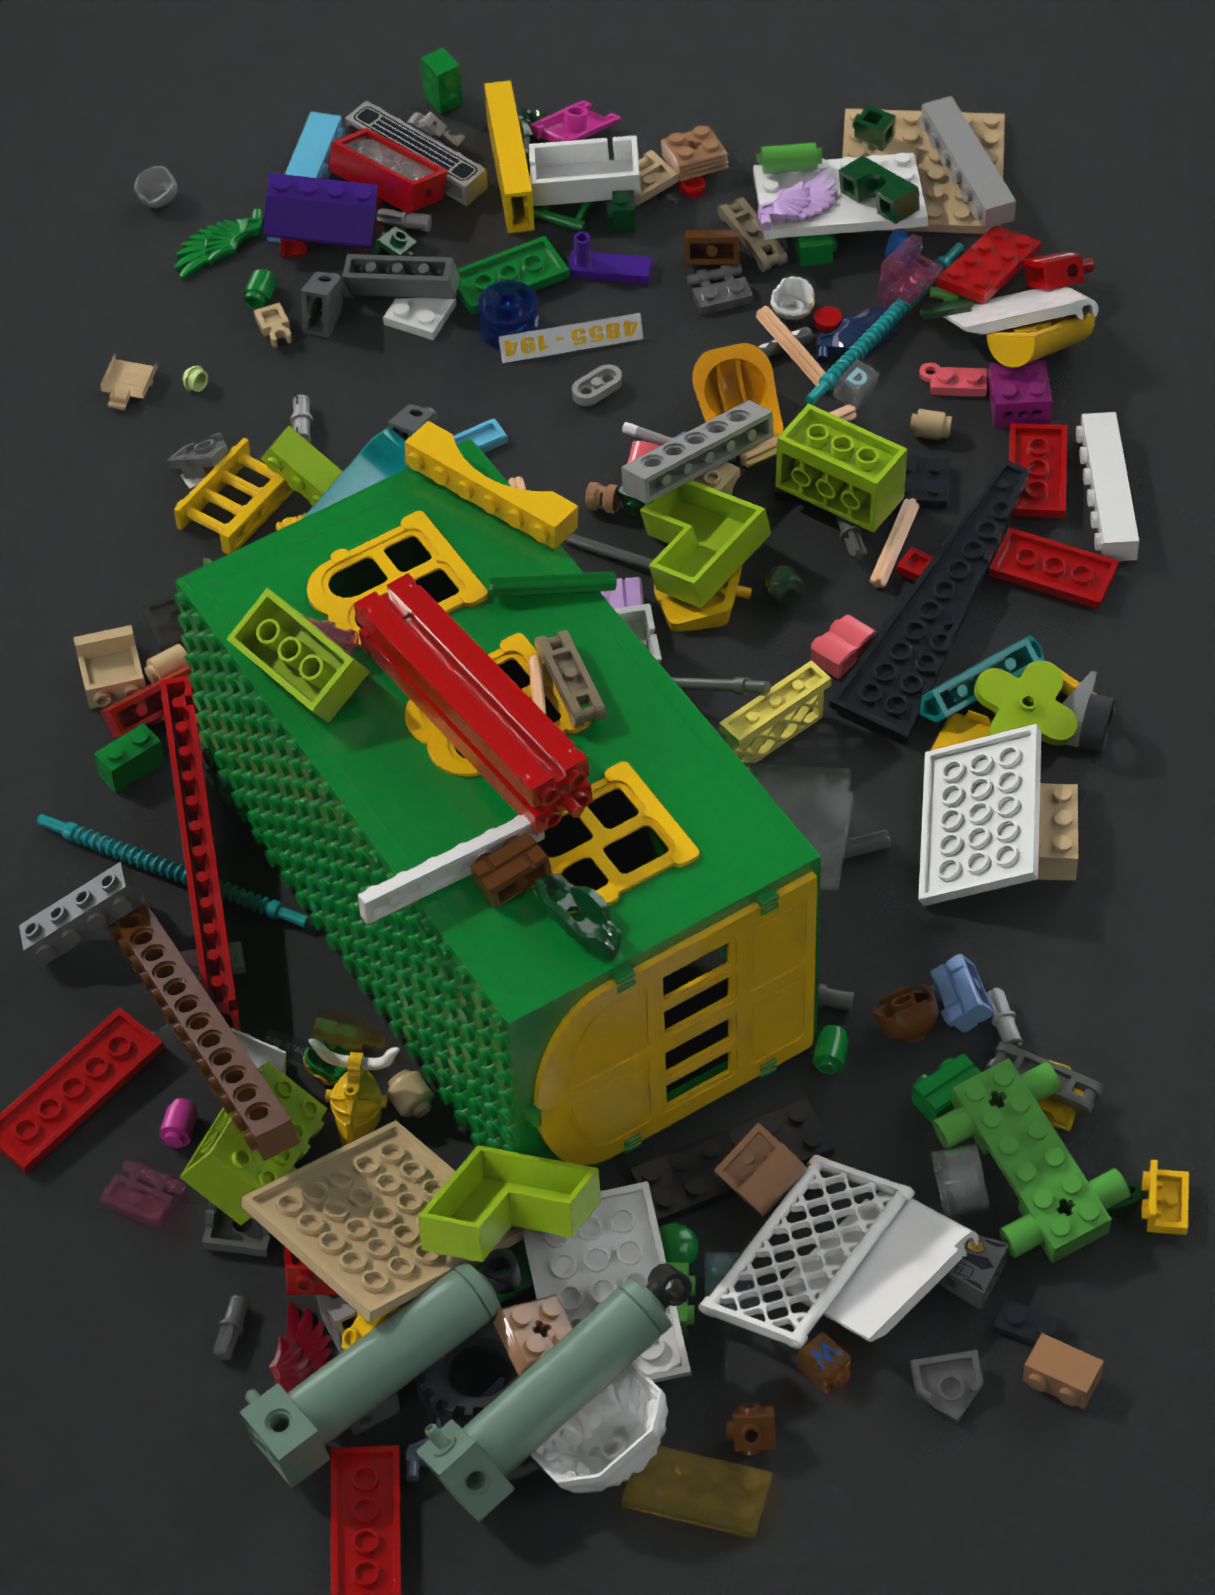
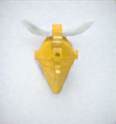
[309,1039,400,1146]

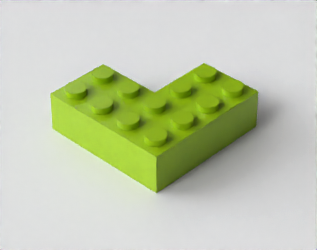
[640,480,772,608]
[418,1145,601,1262]

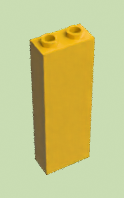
[484,80,535,234]

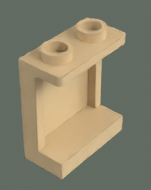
[73,625,146,709]

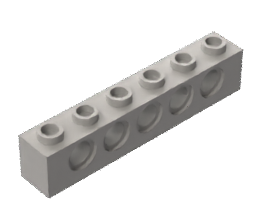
[621,400,774,504]

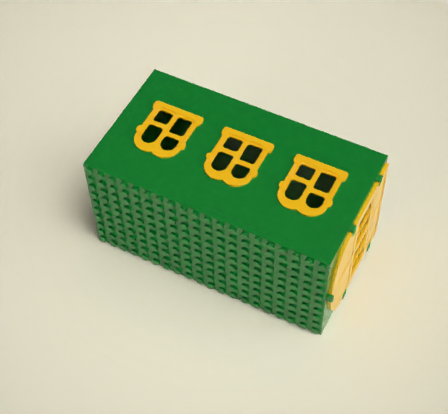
[174,438,821,1168]

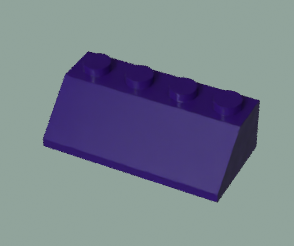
[263,173,378,249]

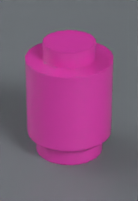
[159,1098,198,1148]

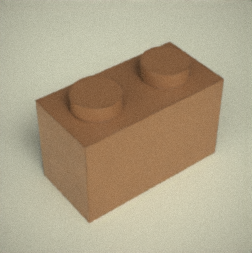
[1023,1333,1104,1409]

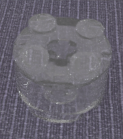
[931,1144,990,1216]

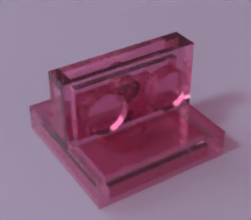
[877,234,943,308]

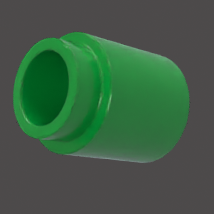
[243,269,278,310]
[812,1025,849,1075]

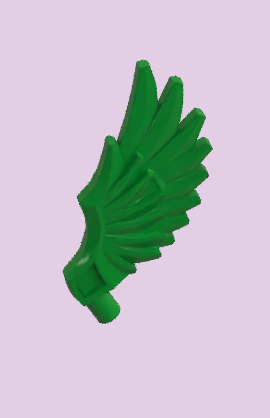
[174,208,263,280]

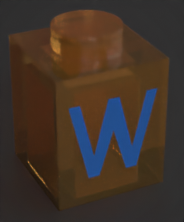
[798,1331,851,1394]

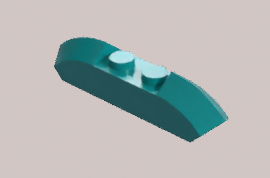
[919,635,1044,722]

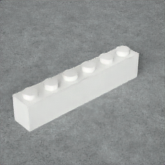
[1076,412,1139,561]

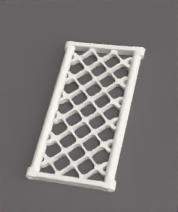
[698,1155,915,1349]

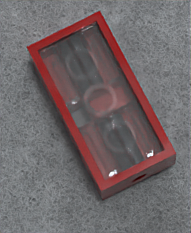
[328,128,448,214]

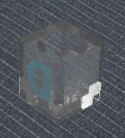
[833,359,880,411]

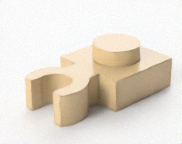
[254,303,292,348]

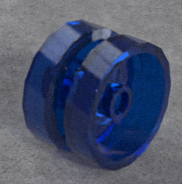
[478,280,540,350]

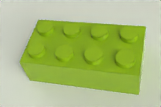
[227,588,370,723]

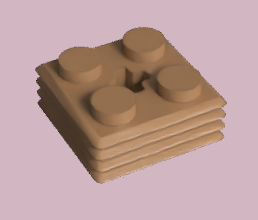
[660,126,729,181]
[493,1295,573,1376]

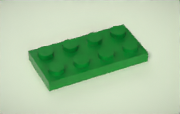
[456,236,570,315]

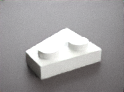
[383,298,457,340]

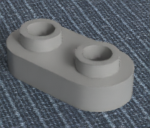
[572,365,622,406]

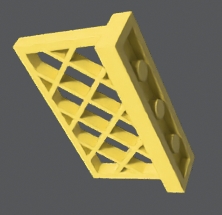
[719,661,831,768]

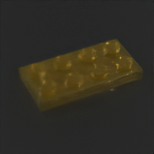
[622,1446,772,1539]

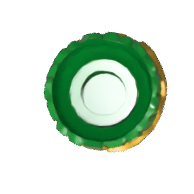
[303,1039,352,1086]

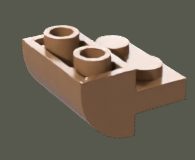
[714,1123,807,1218]

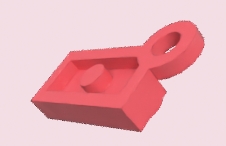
[919,362,987,397]

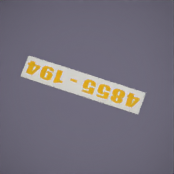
[499,313,643,363]

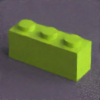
[261,426,343,506]

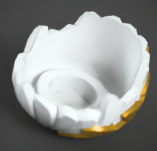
[770,276,815,321]

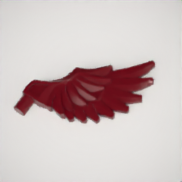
[269,1302,332,1393]

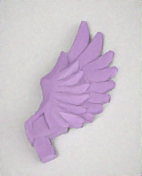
[758,170,838,231]

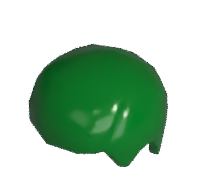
[659,1222,698,1266]

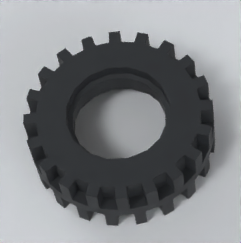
[415,1308,520,1428]

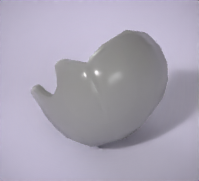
[134,166,177,208]

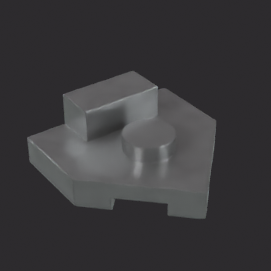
[167,433,229,479]
[910,1350,984,1423]

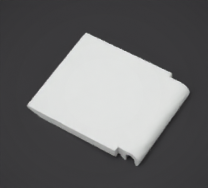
[939,286,1099,334]
[784,1191,979,1342]

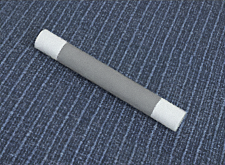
[622,422,674,446]

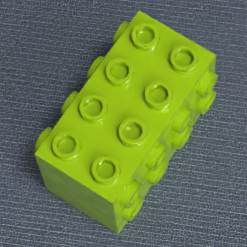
[179,1061,328,1225]

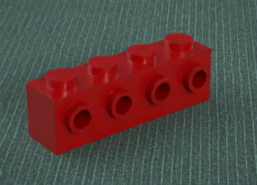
[100,665,195,737]

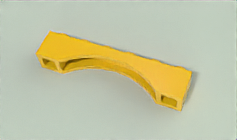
[405,421,578,550]

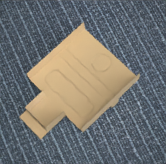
[100,353,158,410]

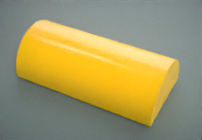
[986,311,1095,368]

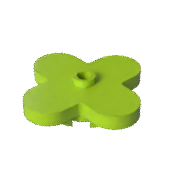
[974,661,1078,746]

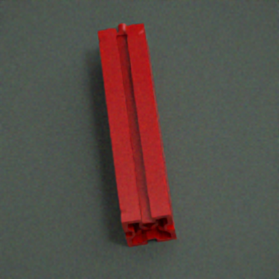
[353,573,593,835]

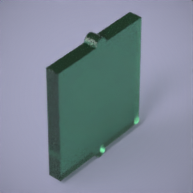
[919,298,974,320]

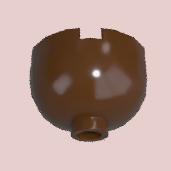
[872,984,939,1043]

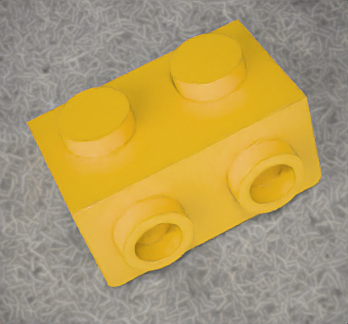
[1141,1160,1189,1235]

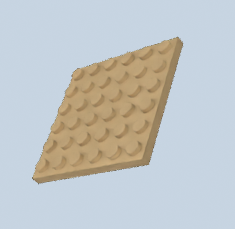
[842,109,1005,234]
[241,1120,524,1322]

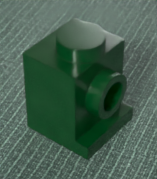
[852,105,896,152]
[607,190,636,233]

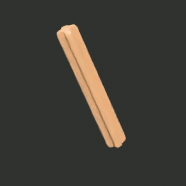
[756,306,826,386]
[870,498,920,589]

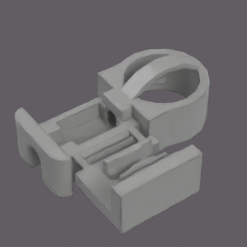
[406,112,465,148]

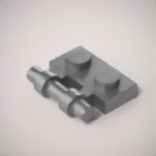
[687,264,753,315]

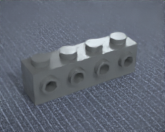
[342,254,460,299]
[19,862,144,967]

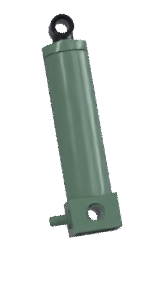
[240,1248,522,1489]
[416,1263,692,1522]

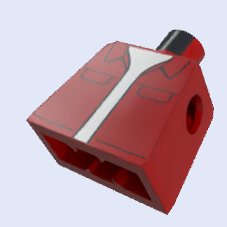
[1023,252,1094,290]

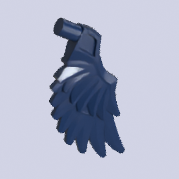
[816,295,904,363]

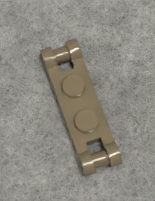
[717,197,788,272]
[534,630,606,728]

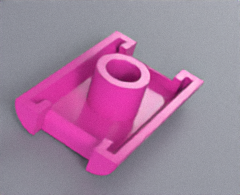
[530,100,621,142]

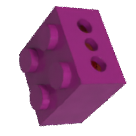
[988,360,1052,428]

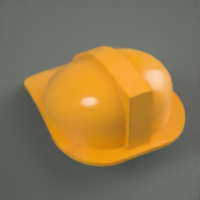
[692,343,783,442]

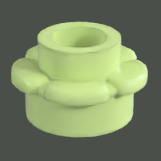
[183,366,208,392]

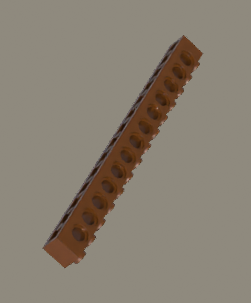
[108,897,300,1161]

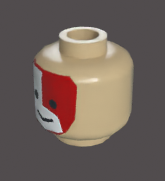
[387,1069,435,1118]

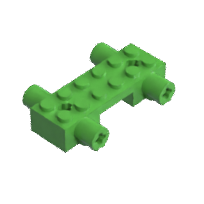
[932,1058,1130,1263]

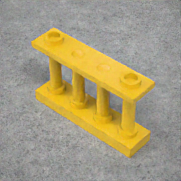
[174,438,294,554]

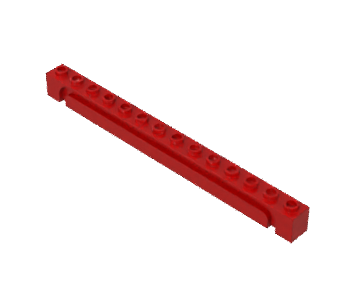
[160,676,242,1032]

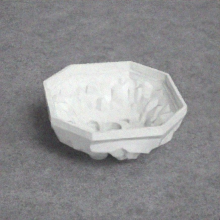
[530,1362,669,1493]

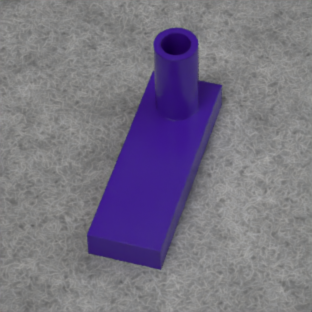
[568,232,652,284]

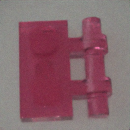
[100,1160,185,1229]

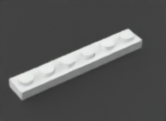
[358,815,545,925]

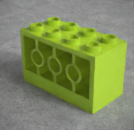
[776,403,908,533]

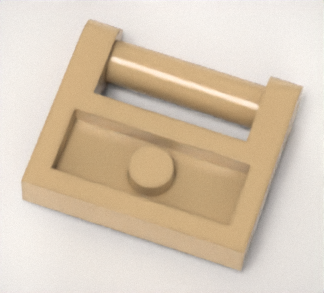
[634,150,679,206]

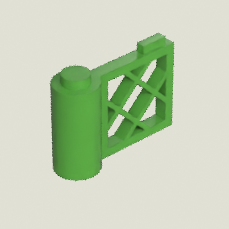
[756,142,822,174]

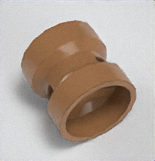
[585,482,621,514]

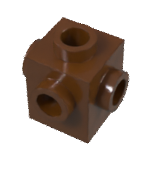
[726,1403,776,1455]

